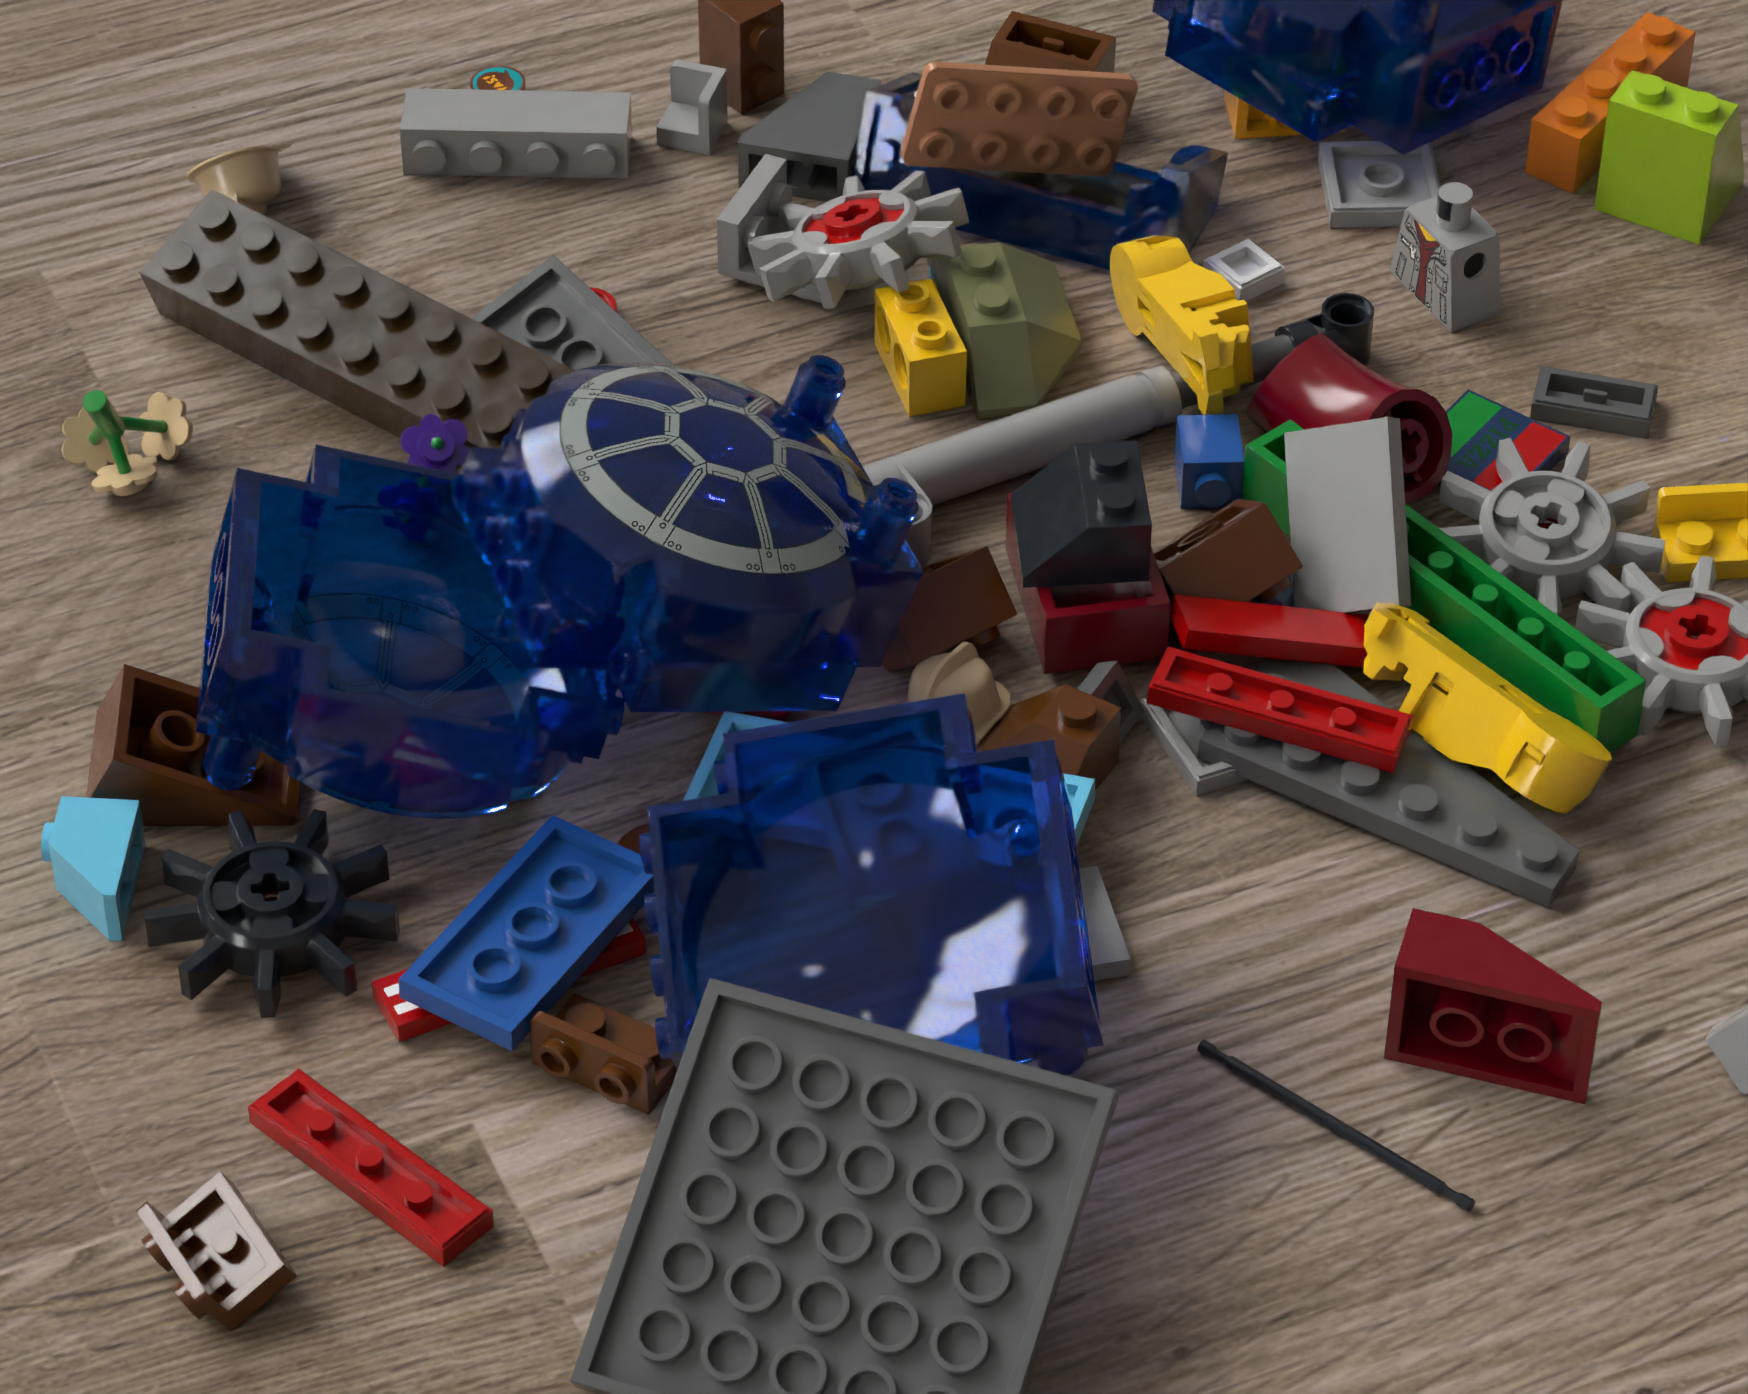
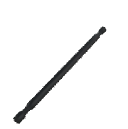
[1197,1039,1475,1212]

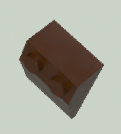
[86,664,305,826]

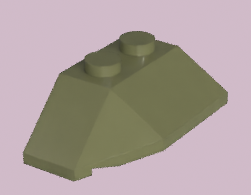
[927,242,1082,420]

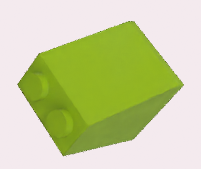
[1594,70,1745,245]

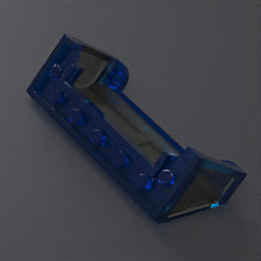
[851,72,1229,270]

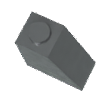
[738,72,881,202]

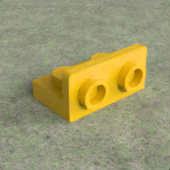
[1652,483,1748,583]

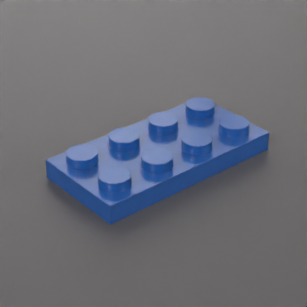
[398,815,663,1051]

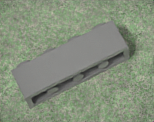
[400,88,632,179]

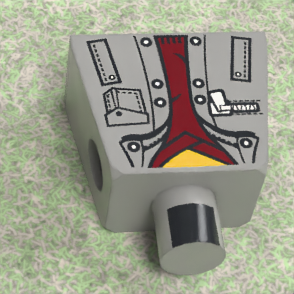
[1390,182,1500,333]

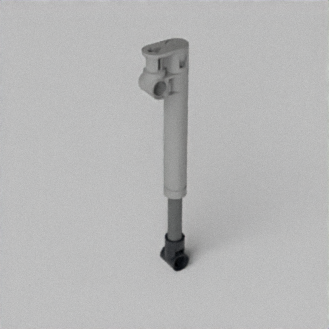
[780,293,1374,588]

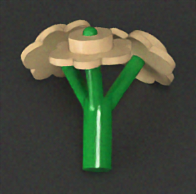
[61,390,193,496]

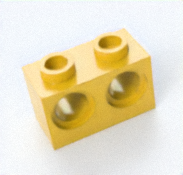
[874,279,967,417]

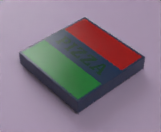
[1438,389,1571,491]

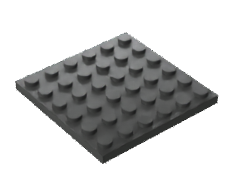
[570,978,1119,1394]

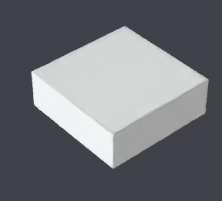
[1203,239,1285,302]

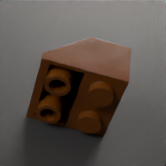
[985,11,1116,73]

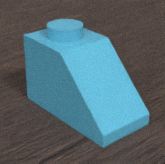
[41,796,146,941]

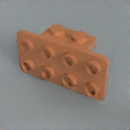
[900,61,1138,176]

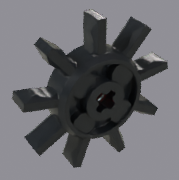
[143,809,400,1018]

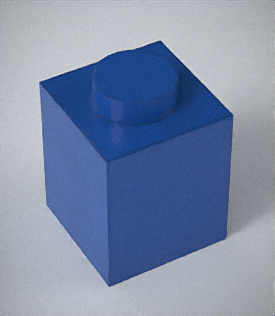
[1174,414,1244,509]

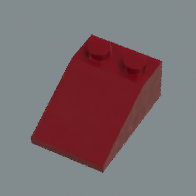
[1384,908,1603,1104]

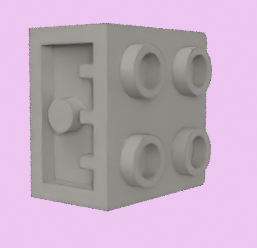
[717,154,821,303]

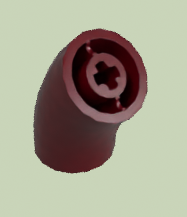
[1247,333,1453,503]

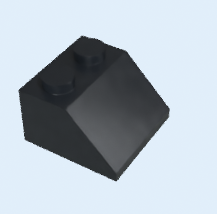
[1011,441,1152,588]

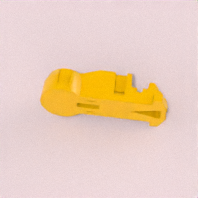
[1110,235,1254,415]
[1363,602,1612,814]

